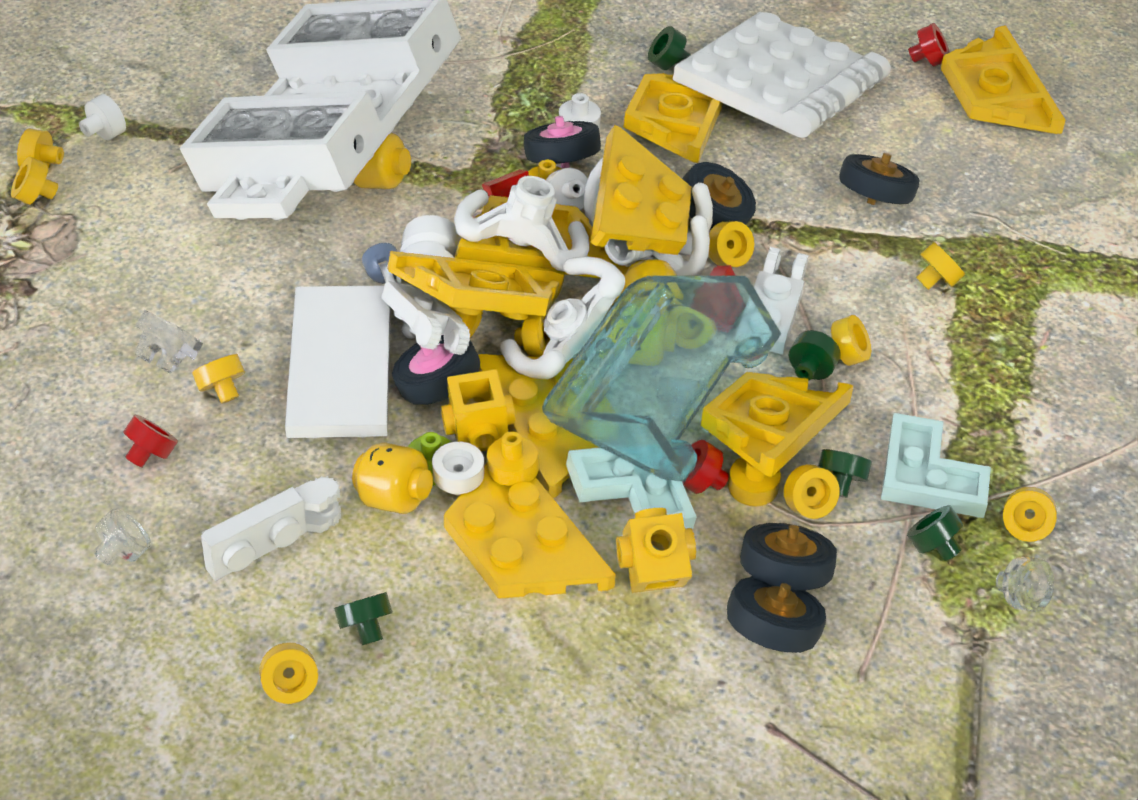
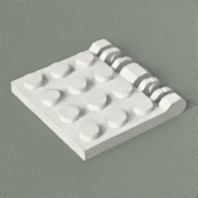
[673,12,891,138]

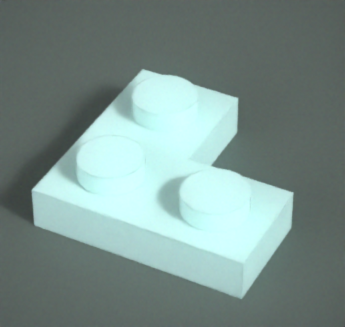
[881,413,991,518]
[566,441,697,530]

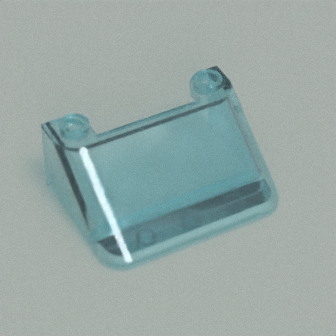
[542,276,781,482]

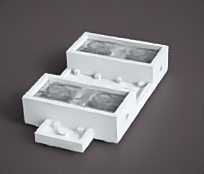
[180,0,461,220]

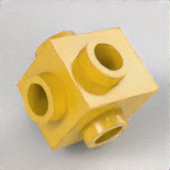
[441,369,516,451]
[616,508,696,593]

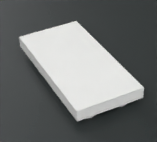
[285,286,391,439]

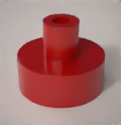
[908,23,950,67]
[123,414,178,468]
[676,439,729,494]

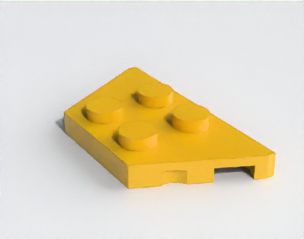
[941,25,1066,134]
[623,73,724,163]
[591,125,692,255]
[455,195,629,279]
[387,251,566,320]
[478,354,622,498]
[700,372,854,477]
[444,463,616,599]

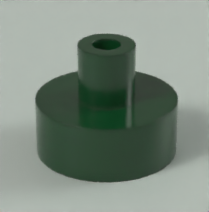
[648,26,691,70]
[788,330,841,381]
[818,449,872,498]
[907,505,963,561]
[334,592,393,645]

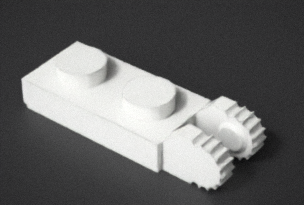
[737,247,809,355]
[381,281,470,355]
[201,476,341,581]

